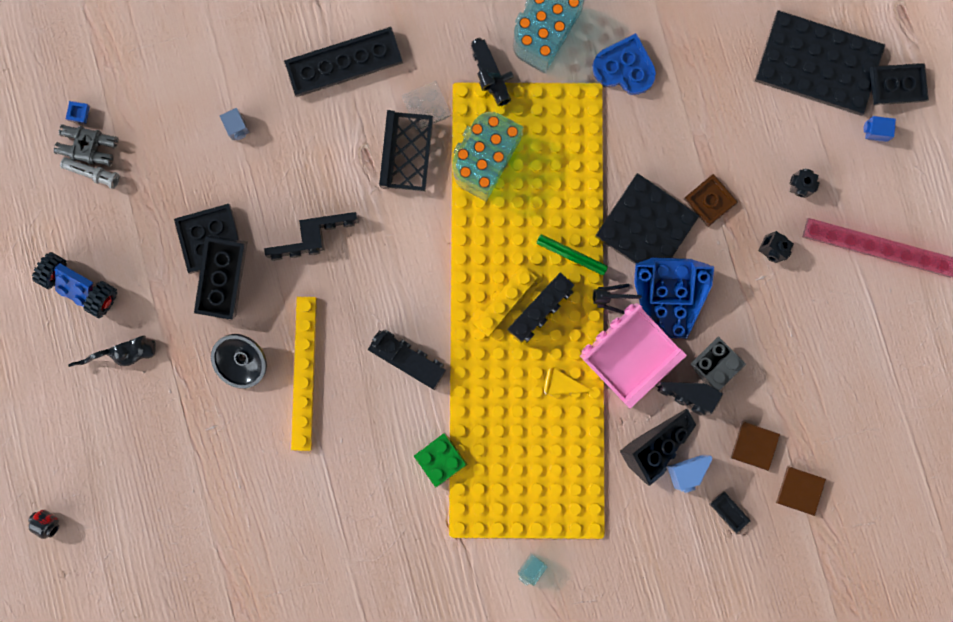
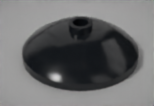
[211,334,267,388]

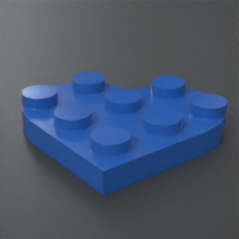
[592,33,656,95]

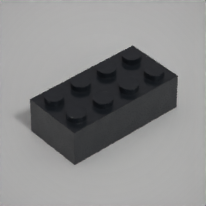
[194,235,248,320]

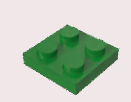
[414,433,468,488]

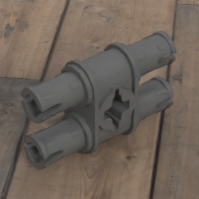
[54,124,118,166]

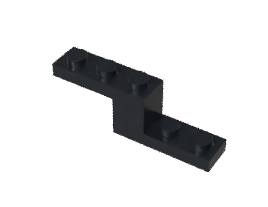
[264,212,359,261]

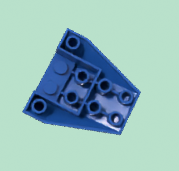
[634,258,714,339]

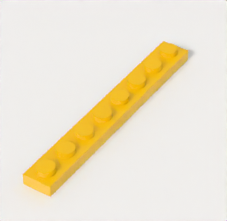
[291,297,317,451]

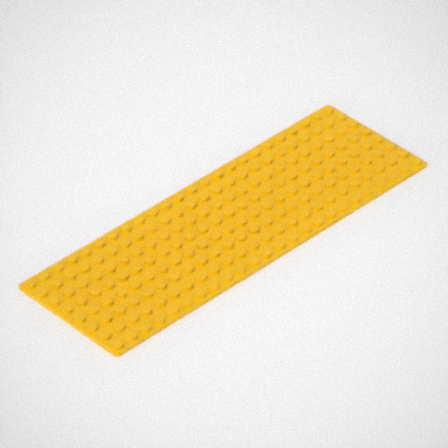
[449,83,604,539]

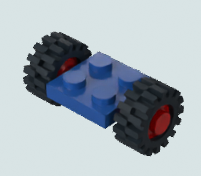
[32,252,118,318]

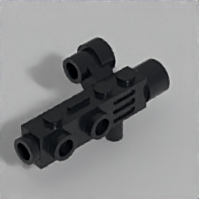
[471,38,514,107]

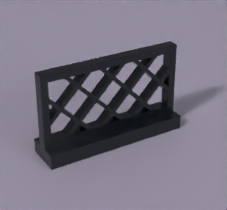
[379,110,433,192]

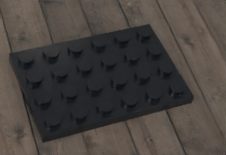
[754,10,885,116]

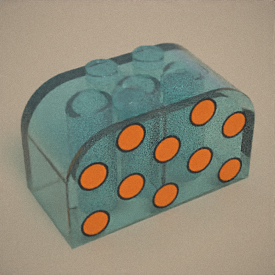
[513,0,585,74]
[452,112,524,202]

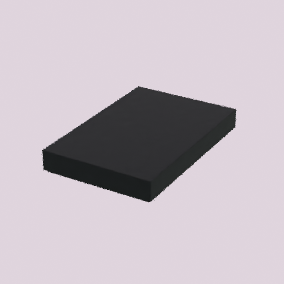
[870,63,929,105]

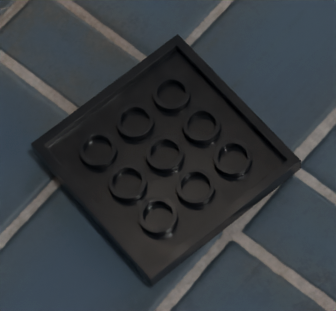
[595,173,699,264]

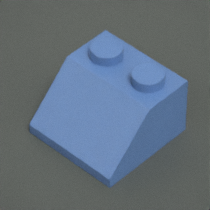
[667,454,712,493]

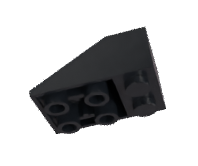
[655,382,724,416]

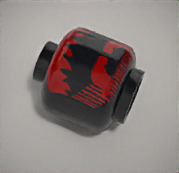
[28,510,59,539]

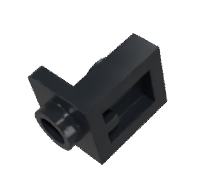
[372,330,404,360]

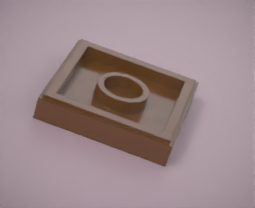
[684,174,738,227]
[731,422,780,471]
[776,466,826,516]

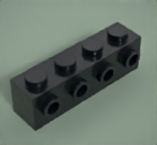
[507,272,574,343]

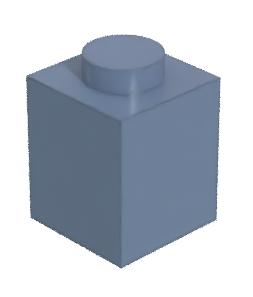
[220,108,250,140]

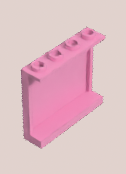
[580,303,687,409]

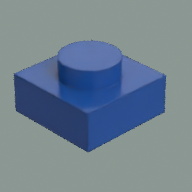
[66,101,90,124]

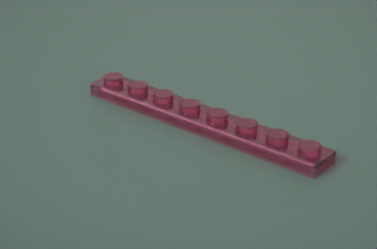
[802,218,953,278]

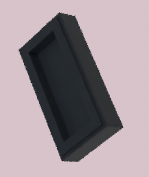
[709,491,751,534]

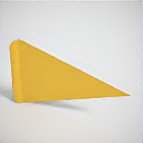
[544,368,592,395]

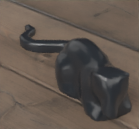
[68,336,156,367]

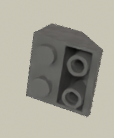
[690,336,746,391]

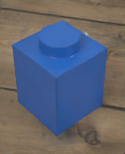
[863,116,896,142]

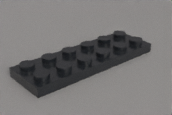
[284,27,403,97]

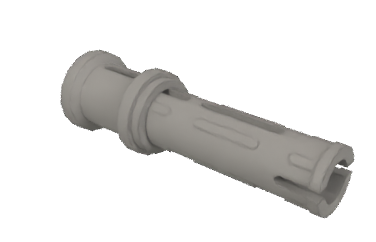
[60,157,119,189]

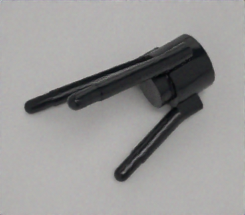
[593,284,642,314]

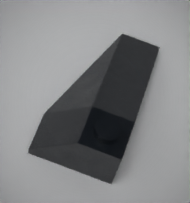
[620,409,696,486]

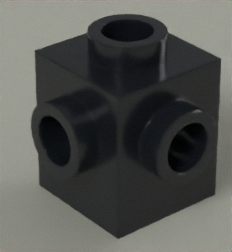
[789,169,820,198]
[758,231,794,263]

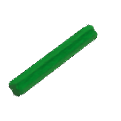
[536,234,608,275]

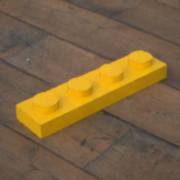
[474,266,538,337]

